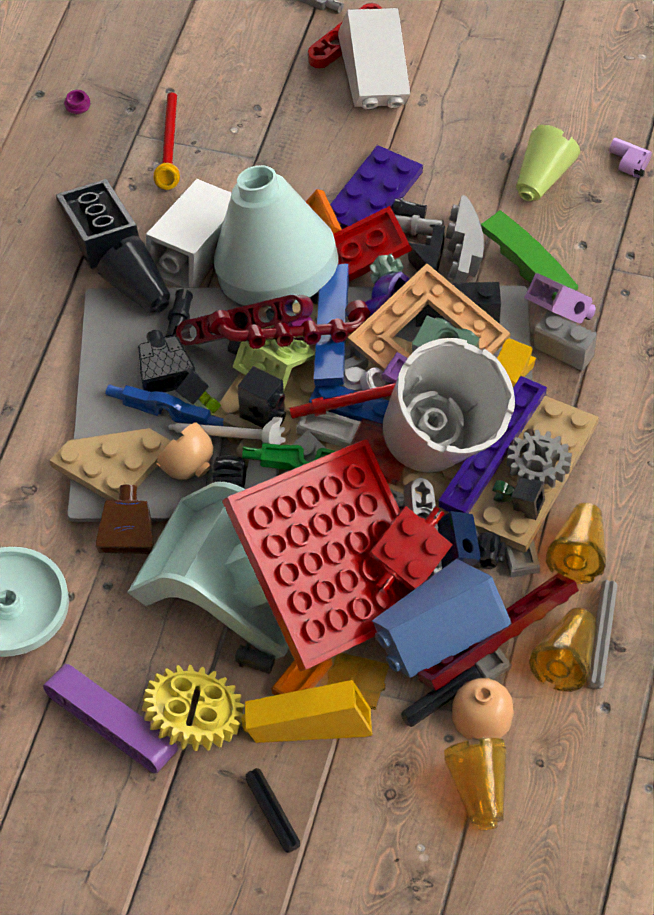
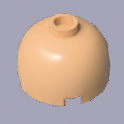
[156,422,214,480]
[452,678,514,742]

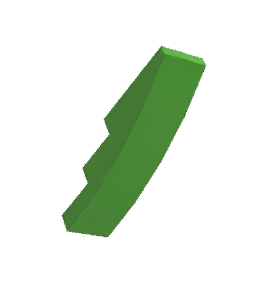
[481,210,578,300]

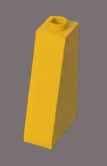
[241,680,373,743]

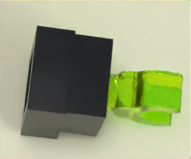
[172,367,221,414]

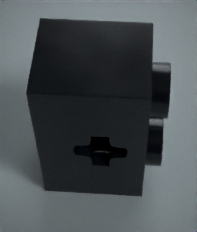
[237,366,286,428]

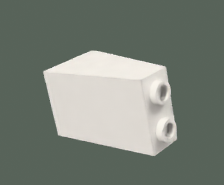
[338,8,410,109]
[146,179,231,288]

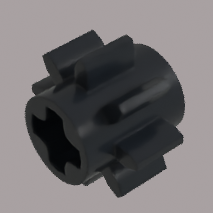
[476,532,506,569]

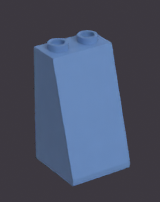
[372,559,512,678]

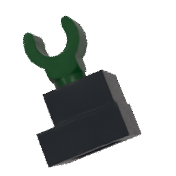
[492,477,545,520]

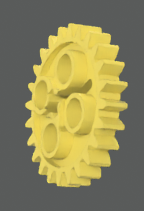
[142,665,244,751]

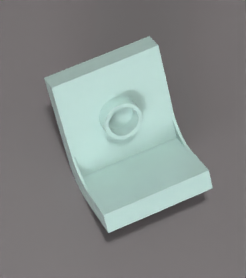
[127,482,289,659]

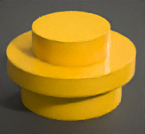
[153,163,180,190]

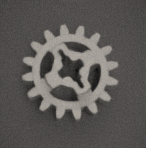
[507,430,572,488]

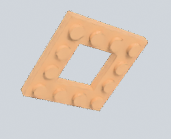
[348,264,511,372]

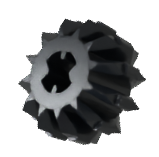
[212,455,246,489]

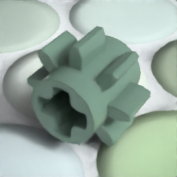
[369,254,404,284]

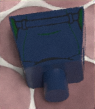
[437,511,480,569]

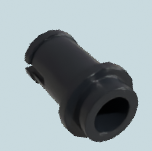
[393,197,427,219]
[234,644,276,674]

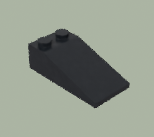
[56,179,139,269]

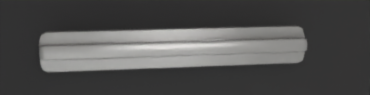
[587,580,618,689]

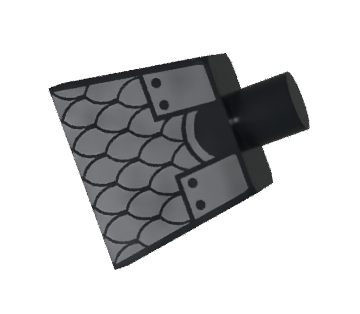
[138,330,195,393]

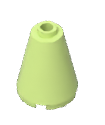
[516,124,580,201]

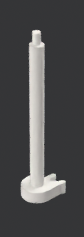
[169,417,286,445]

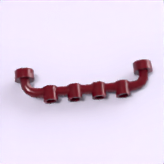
[208,300,370,349]

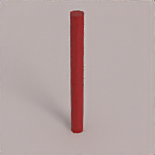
[162,92,177,164]

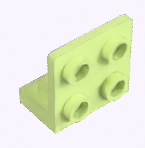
[233,327,315,389]

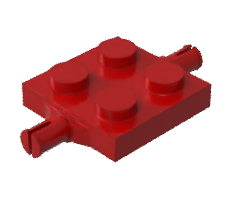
[368,506,453,594]

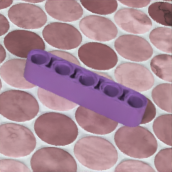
[43,663,178,774]

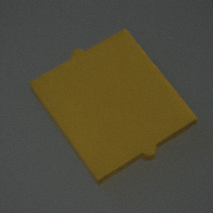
[327,653,389,710]

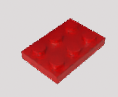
[333,206,412,282]

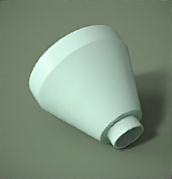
[214,165,338,308]

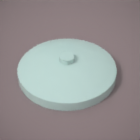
[0,547,69,657]

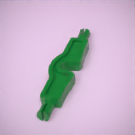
[242,443,336,470]

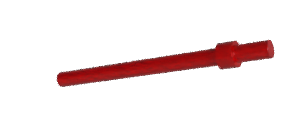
[289,383,396,419]

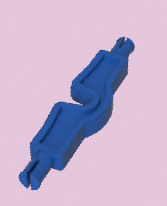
[105,384,224,426]

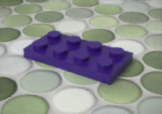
[330,145,423,229]

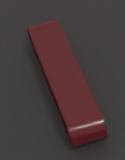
[176,295,313,345]

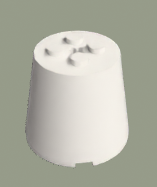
[383,338,515,473]

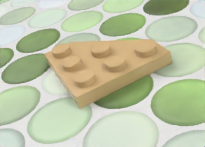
[50,428,171,500]

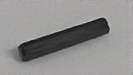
[401,666,481,727]
[245,768,300,853]

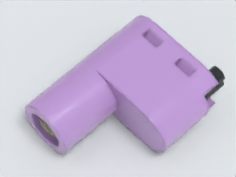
[609,138,652,178]

